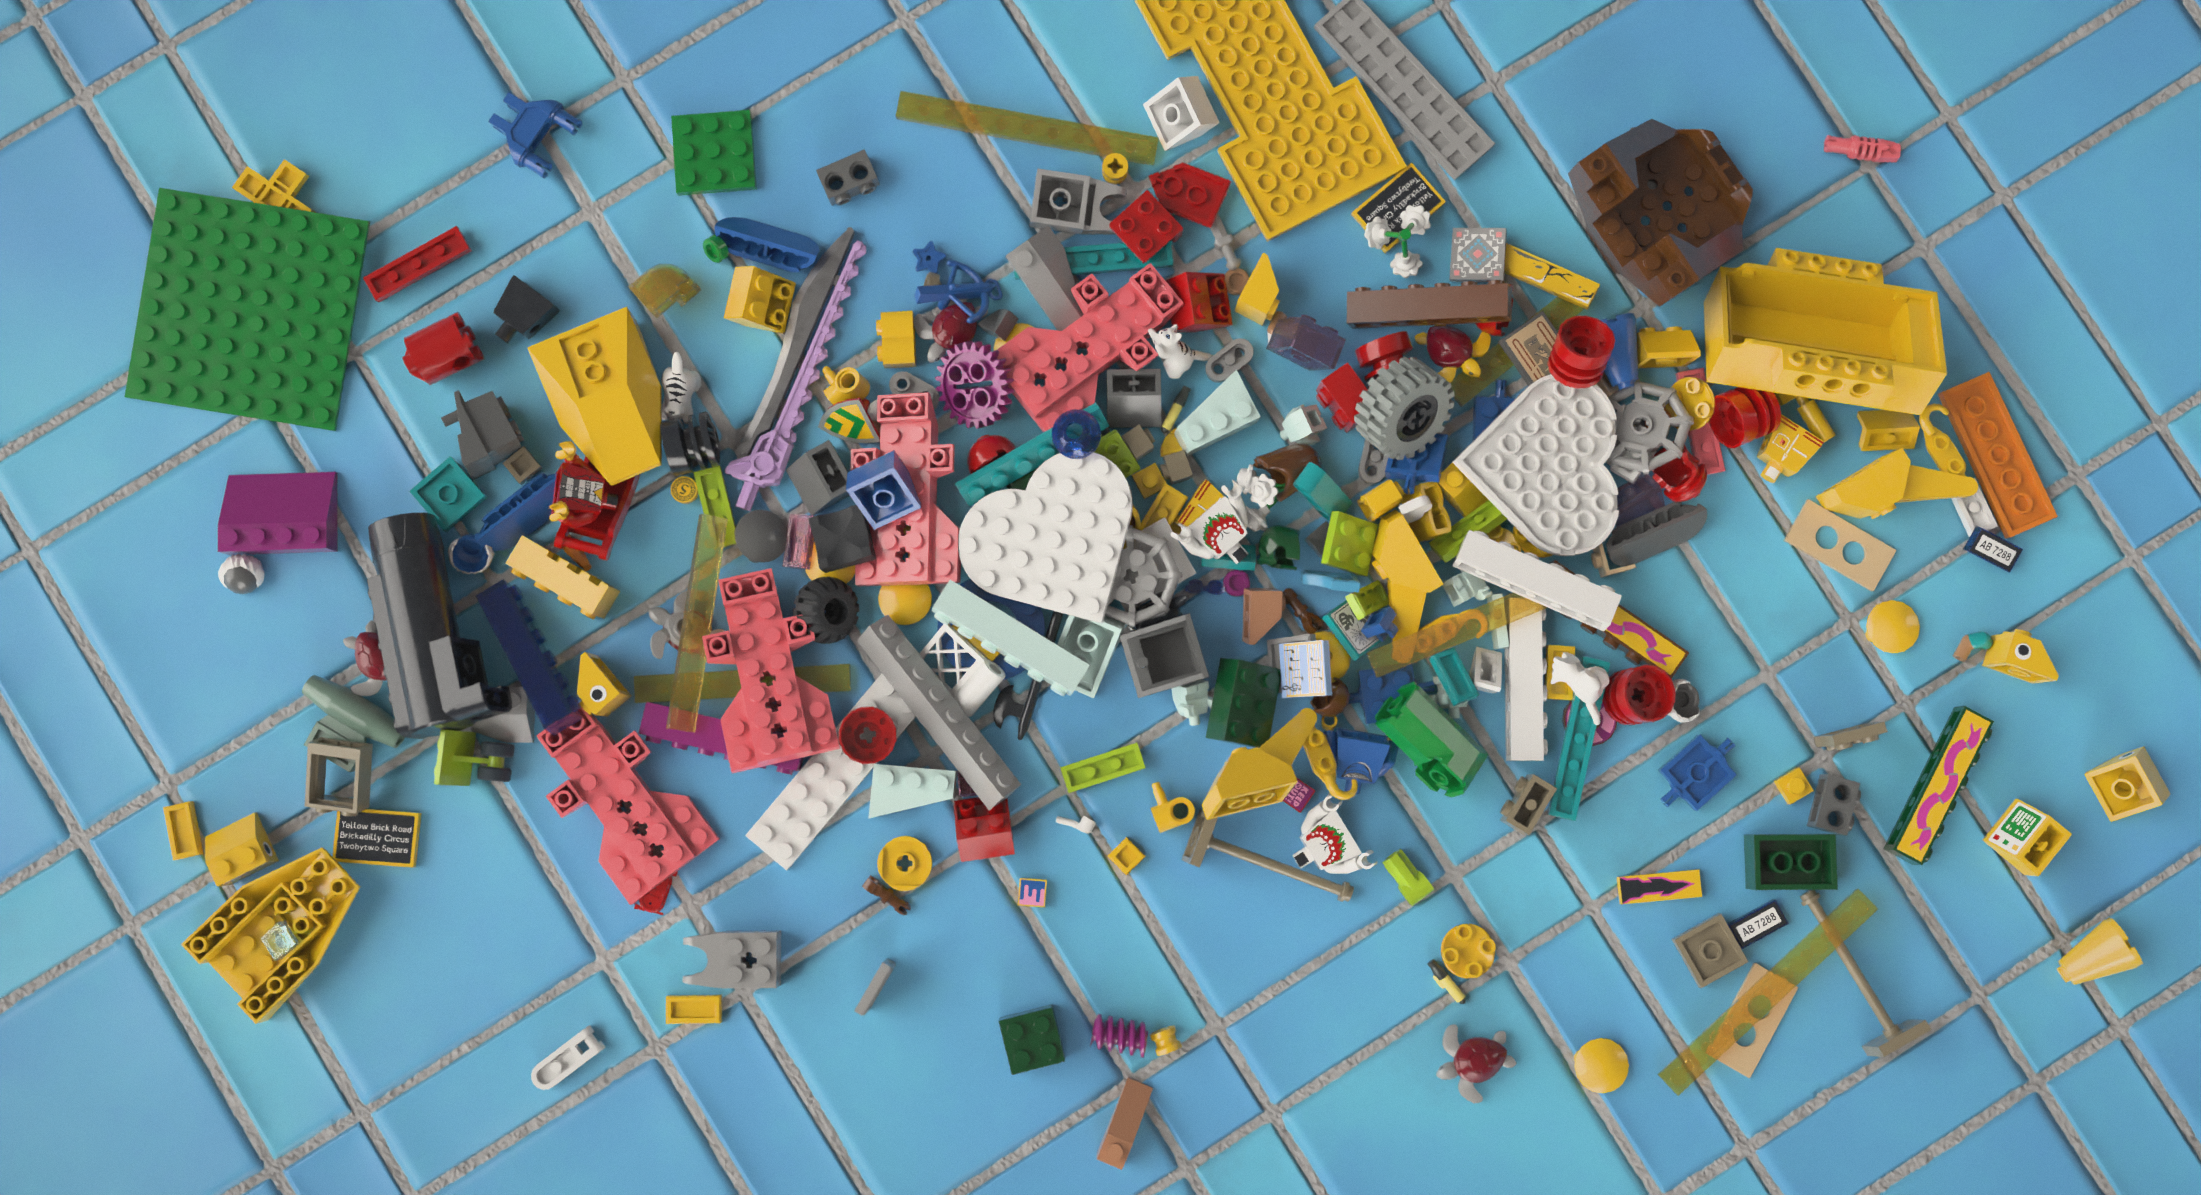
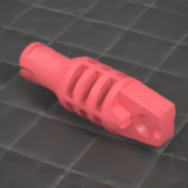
[1824,135,1901,162]

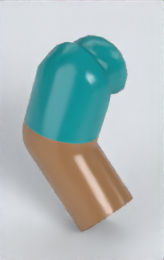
[1953,631,1993,662]

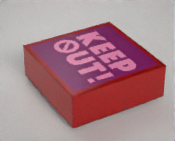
[1283,777,1315,813]

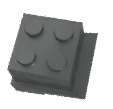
[441,390,524,480]
[1120,613,1209,699]

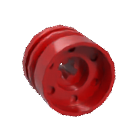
[1547,316,1615,389]
[1354,331,1415,389]
[1709,387,1781,448]
[1602,665,1676,725]
[839,707,897,764]

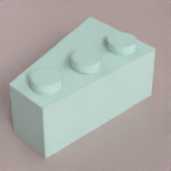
[1174,369,1260,457]
[869,764,957,818]

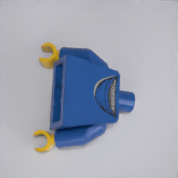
[1321,716,1399,795]

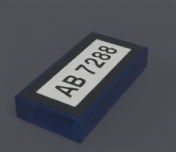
[1963,526,2023,573]
[1728,899,1789,949]

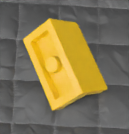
[1857,410,1920,451]

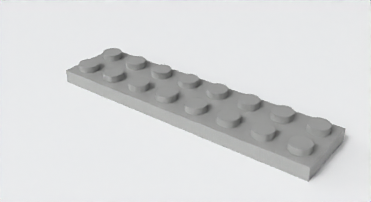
[1314,0,1495,181]

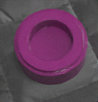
[1223,570,1250,597]

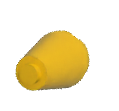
[2056,917,2143,985]

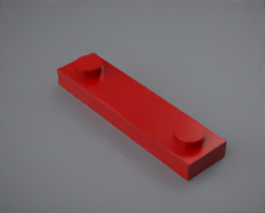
[363,226,472,302]

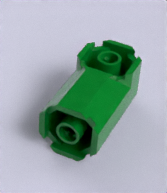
[1375,681,1489,798]

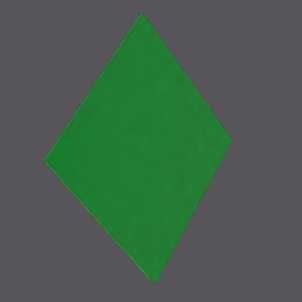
[124,188,370,431]

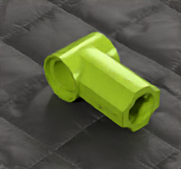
[1382,849,1434,907]

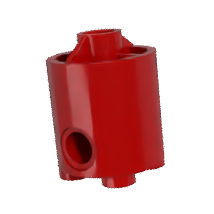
[402,312,485,385]

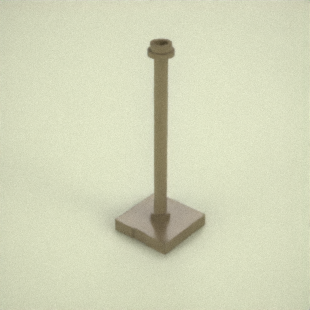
[1181,809,1354,902]
[1800,890,1932,1057]

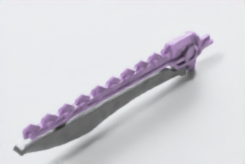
[725,227,866,512]

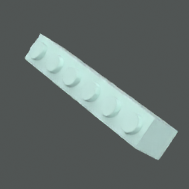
[932,580,1090,696]

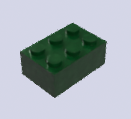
[1206,658,1281,748]
[1744,834,1838,890]

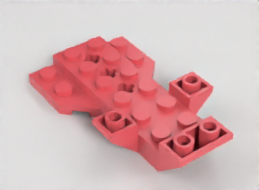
[997,263,1184,432]
[850,392,961,587]
[702,568,840,774]
[536,704,720,905]

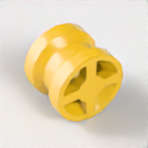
[1102,153,1128,185]
[1149,1025,1182,1056]

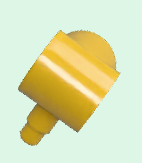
[822,366,870,405]
[1150,782,1195,833]

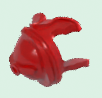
[1652,441,1708,502]

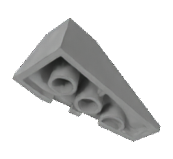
[1005,226,1084,331]
[467,687,535,743]

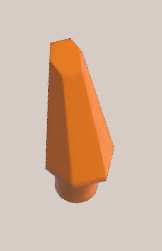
[563,533,592,571]

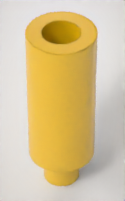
[1795,396,1836,442]

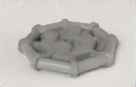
[1606,379,1694,475]
[1105,525,1182,627]

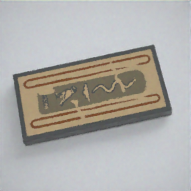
[1498,311,1558,386]

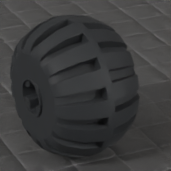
[793,577,860,644]

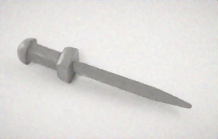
[1211,214,1241,270]

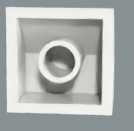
[1143,76,1219,151]

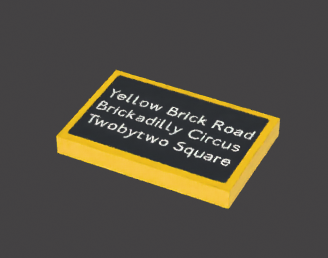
[1351,162,1446,254]
[332,809,422,867]

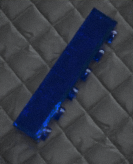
[476,579,583,735]

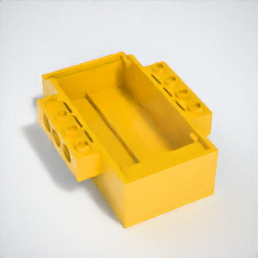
[1704,248,1947,415]

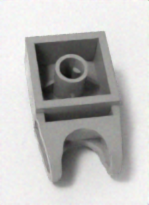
[1029,169,1127,235]
[683,930,781,988]

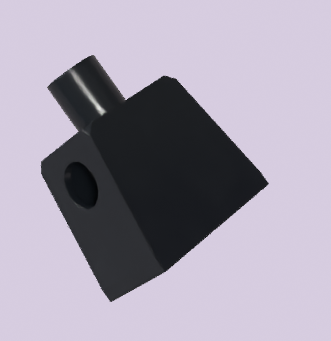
[494,275,560,344]

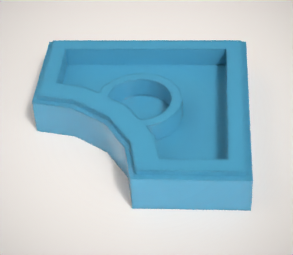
[1300,570,1360,592]

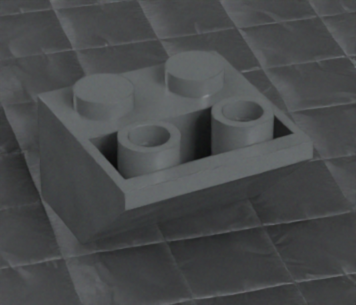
[1107,369,1161,428]
[786,440,850,516]

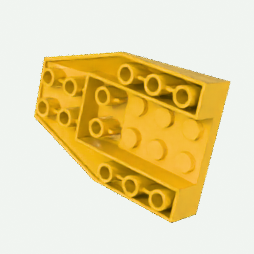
[527,307,662,486]
[181,847,361,1024]

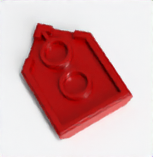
[1148,162,1231,229]

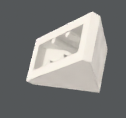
[1469,647,1502,694]

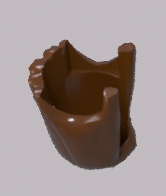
[1253,443,1322,502]

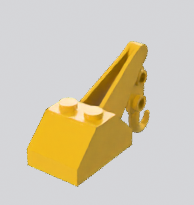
[1816,403,1978,519]
[1371,509,1488,664]
[1202,708,1358,820]

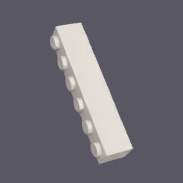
[1453,530,1622,631]
[1504,598,1548,761]

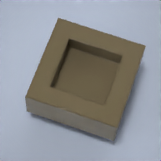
[503,446,542,485]

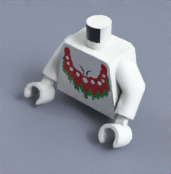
[1171,480,1248,564]
[1292,793,1378,874]

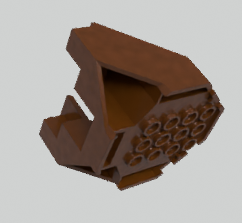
[1568,119,1753,307]

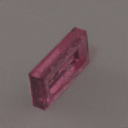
[782,514,814,570]

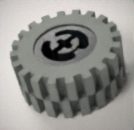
[1354,357,1454,460]

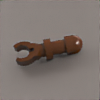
[1282,588,1324,634]
[862,875,911,915]

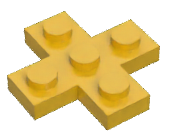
[232,159,315,212]

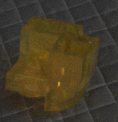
[628,263,701,319]

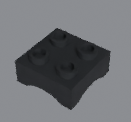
[808,505,876,573]

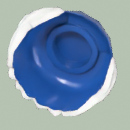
[448,534,494,574]

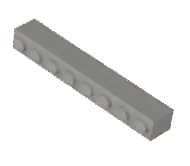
[857,615,1021,810]

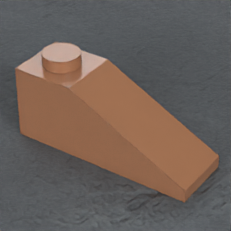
[1096,1077,1153,1170]

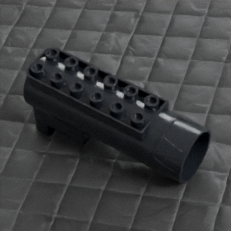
[367,513,512,739]

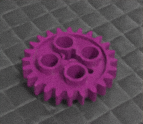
[935,341,1014,429]

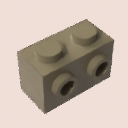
[1500,774,1557,835]

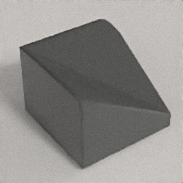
[978,309,1019,341]
[1305,521,1329,560]

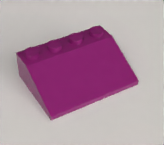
[218,472,338,555]

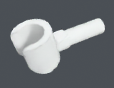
[1056,816,1096,834]

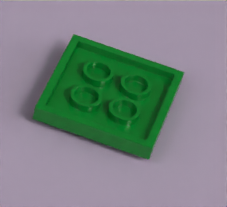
[671,110,757,196]

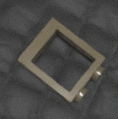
[305,737,373,816]

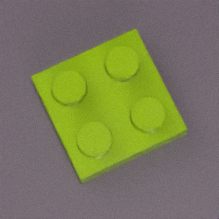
[1321,511,1378,576]

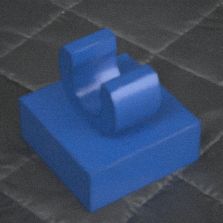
[1361,607,1398,642]

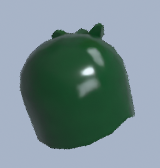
[1257,525,1300,571]

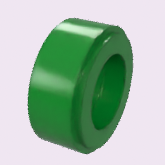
[703,235,729,263]

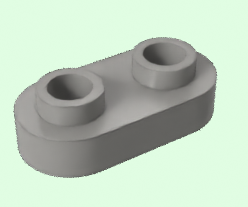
[1205,338,1253,383]
[889,371,939,410]
[1358,439,1388,484]

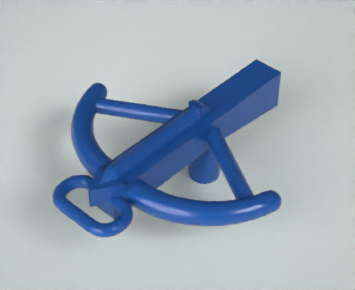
[914,260,1003,324]

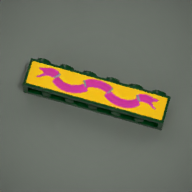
[1883,706,1994,865]

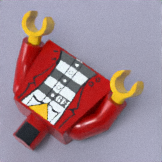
[549,441,618,529]

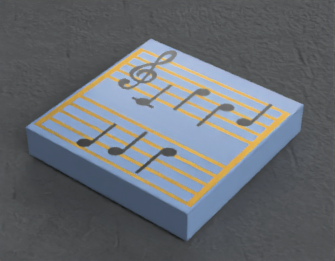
[1279,640,1332,698]

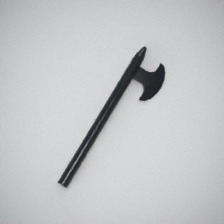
[993,611,1064,740]

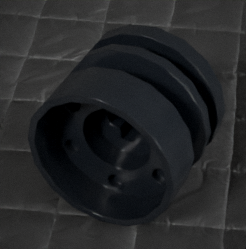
[660,411,721,476]

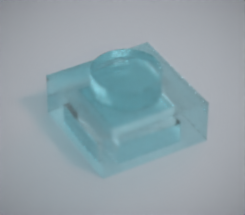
[260,921,299,961]

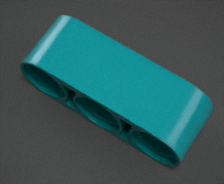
[1293,462,1352,522]

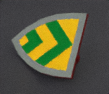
[818,398,880,443]

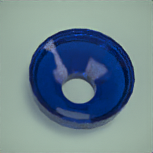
[1052,409,1101,459]

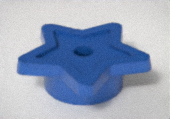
[913,241,947,274]

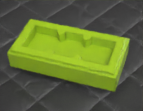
[1345,580,1389,620]

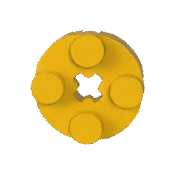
[877,836,932,891]

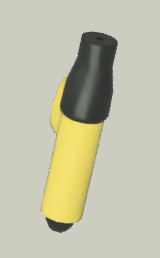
[1161,386,1191,434]
[1427,959,1466,1004]

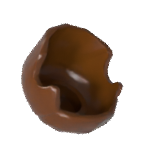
[1310,677,1350,717]

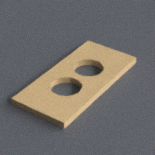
[1783,499,1896,592]
[1706,963,1798,1078]

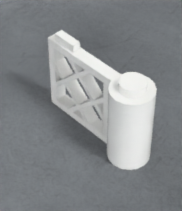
[919,624,1005,717]

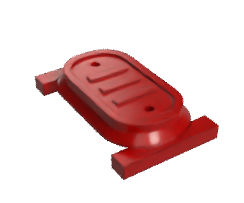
[634,871,678,915]

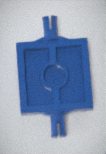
[1472,379,1515,442]
[1385,434,1448,494]
[1348,662,1435,724]
[1658,734,1737,811]

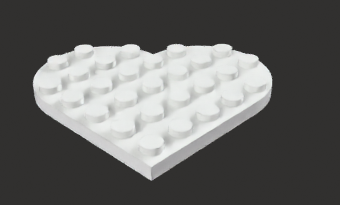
[1452,374,1619,556]
[958,450,1133,624]

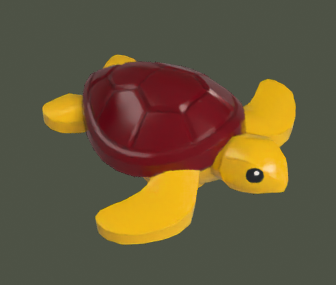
[1415,324,1491,384]

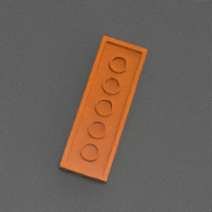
[1938,372,2058,539]

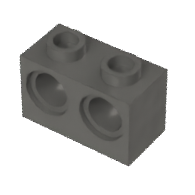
[816,149,880,206]
[1807,774,1861,836]

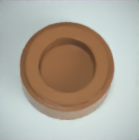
[1225,268,1249,295]

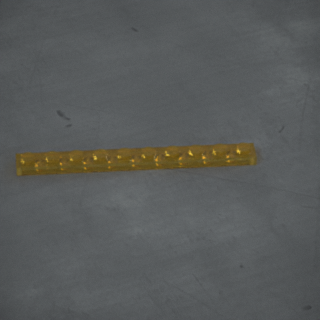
[896,91,1159,166]
[1657,889,1878,1096]

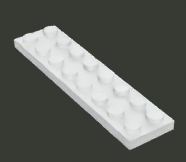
[745,674,916,870]

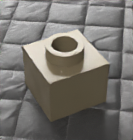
[1121,425,1155,461]
[1160,450,1193,485]

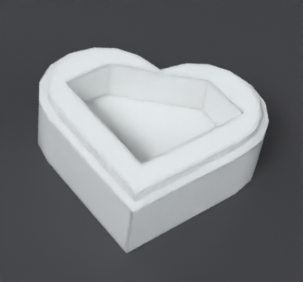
[1399,496,1432,523]

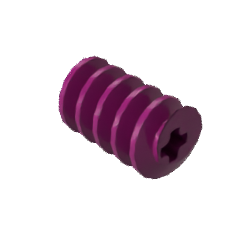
[1090,1014,1148,1058]

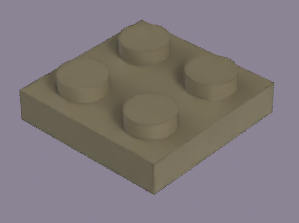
[1814,721,1888,751]
[1672,913,1748,988]

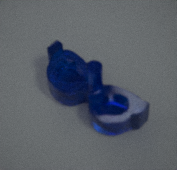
[1185,579,1225,595]

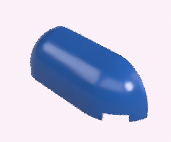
[714,217,819,272]
[475,471,557,551]

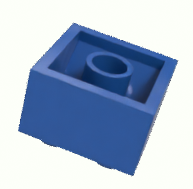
[846,450,921,530]

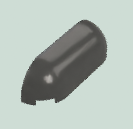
[1606,502,1707,566]

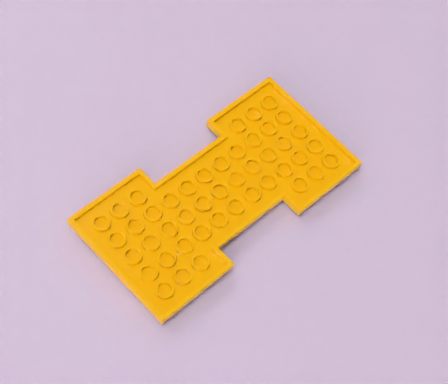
[1134,0,1407,242]

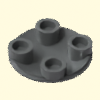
[734,510,788,563]

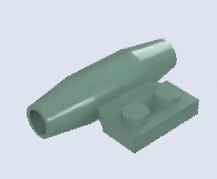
[302,675,405,772]

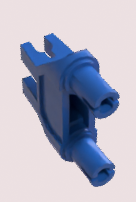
[488,92,582,178]

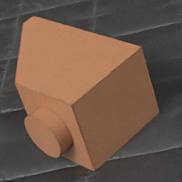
[1242,588,1286,645]

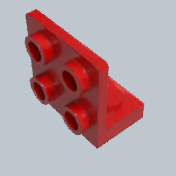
[1109,190,1183,263]

